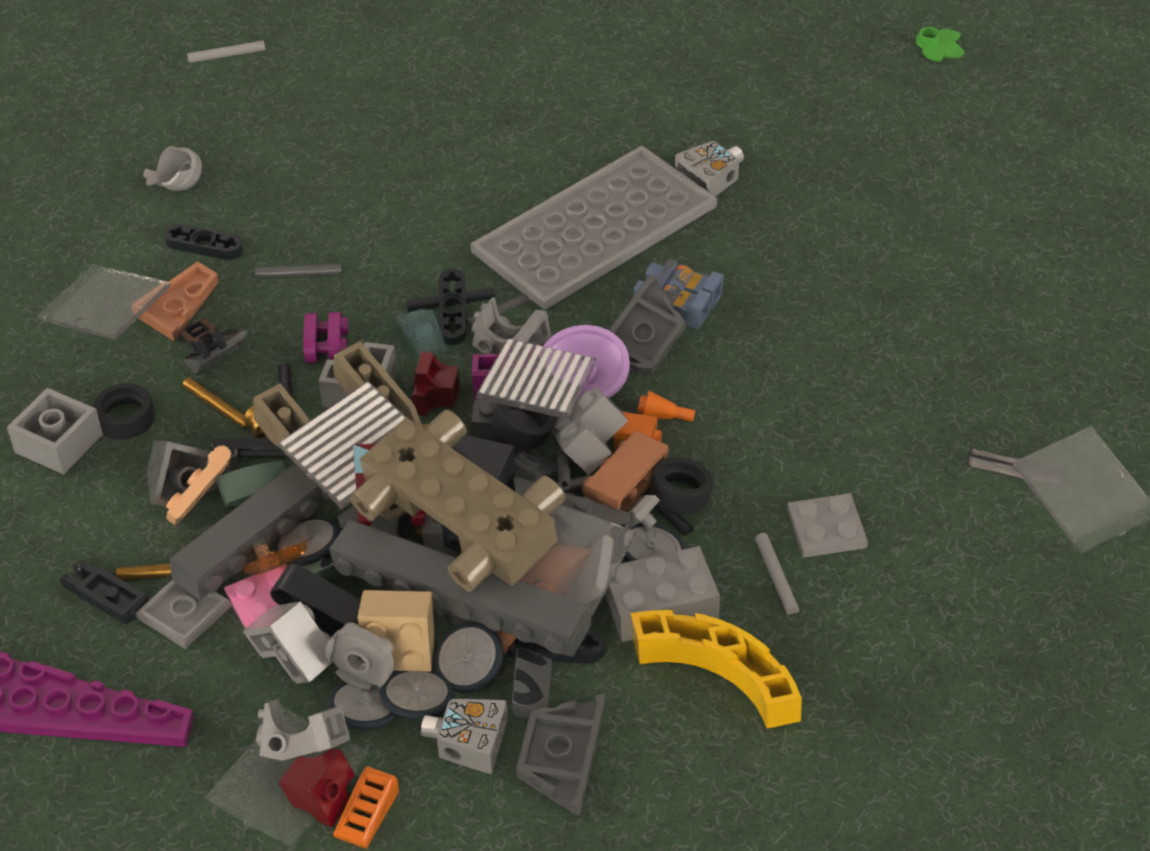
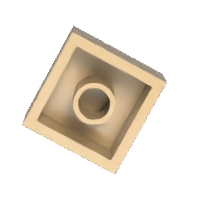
[358,590,435,672]

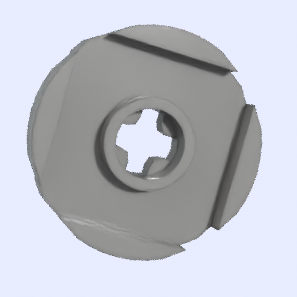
[326,622,394,690]

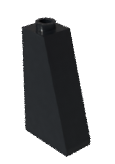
[441,435,516,551]

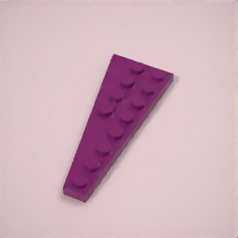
[0,651,194,747]

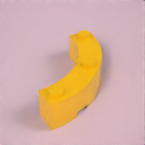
[631,610,802,729]

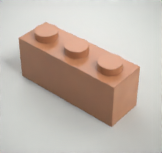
[582,431,669,512]

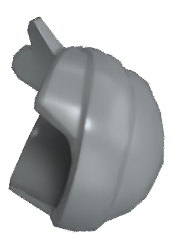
[143,146,202,191]

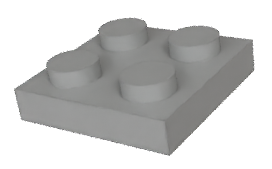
[787,493,868,558]

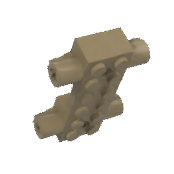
[350,409,565,592]

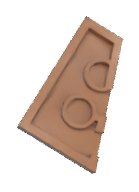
[132,261,219,341]

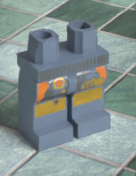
[634,259,724,329]

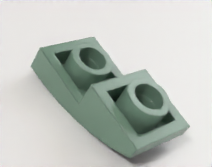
[216,461,286,507]

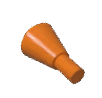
[637,390,696,422]

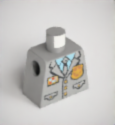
[675,141,744,197]
[421,699,508,774]

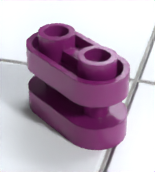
[303,312,349,363]

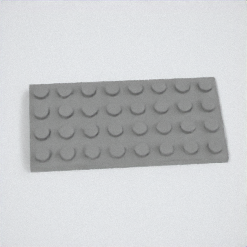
[470,146,717,310]

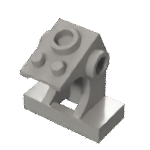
[472,297,551,354]
[256,699,351,761]

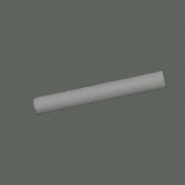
[187,40,266,63]
[755,533,799,615]

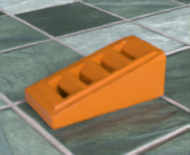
[333,766,399,849]

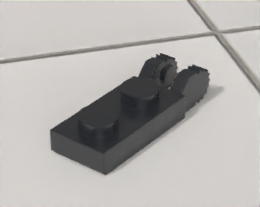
[178,318,227,359]
[60,560,149,625]

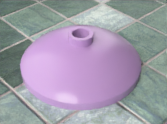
[538,325,630,405]

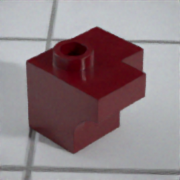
[412,351,461,416]
[278,748,355,827]

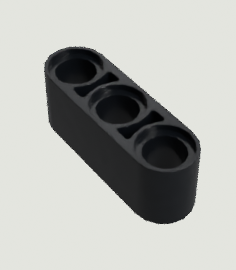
[270,564,361,636]

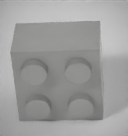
[7,388,103,475]

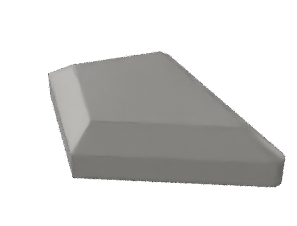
[626,495,660,529]

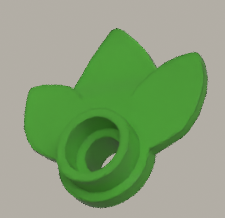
[916,27,965,62]

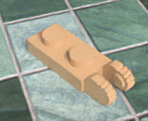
[166,445,232,525]

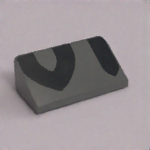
[183,329,248,375]
[512,647,552,717]

